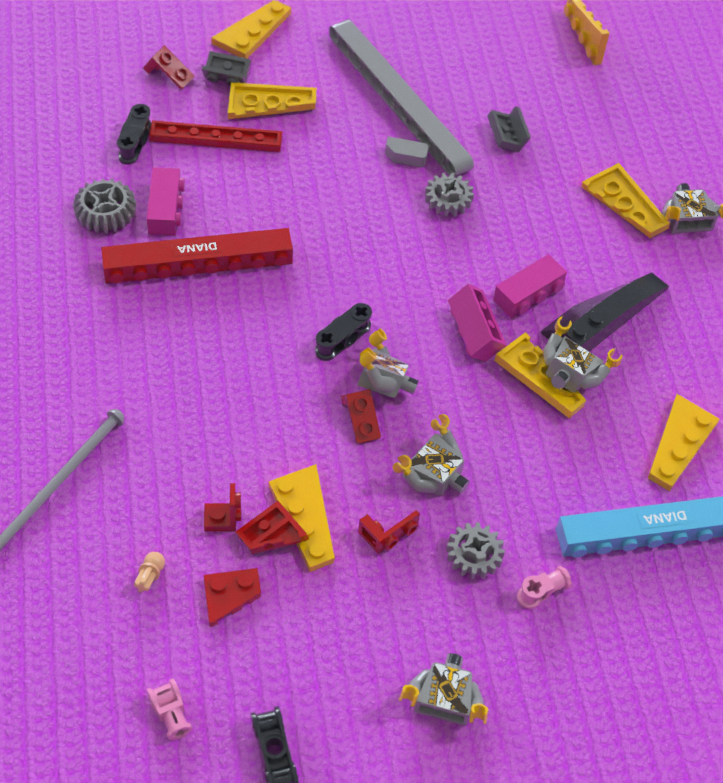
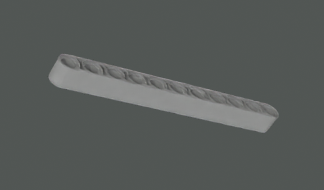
[329,19,474,177]

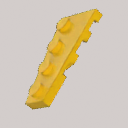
[211,0,291,59]
[228,82,317,119]
[581,163,670,238]
[269,464,335,572]

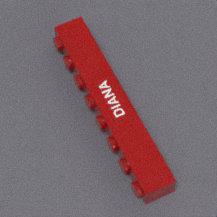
[101,228,293,284]

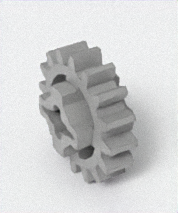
[425,173,474,216]
[446,522,505,579]

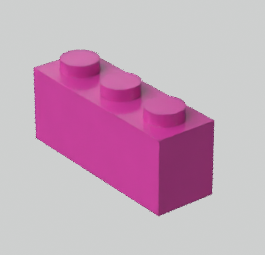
[147,167,185,235]
[493,254,567,318]
[448,283,507,362]

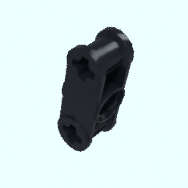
[117,104,151,165]
[315,303,372,361]
[250,706,299,783]

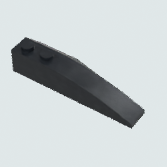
[541,272,669,352]

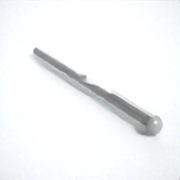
[0,409,124,550]

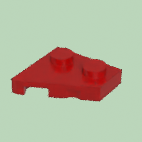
[236,501,309,554]
[203,568,261,627]

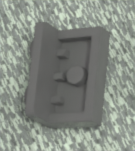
[202,51,252,85]
[487,106,531,152]

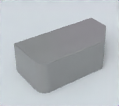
[385,136,429,167]

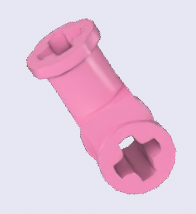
[517,566,572,609]
[146,678,193,740]

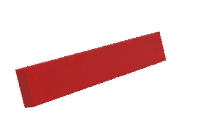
[149,120,283,152]

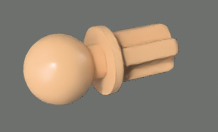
[134,552,165,593]

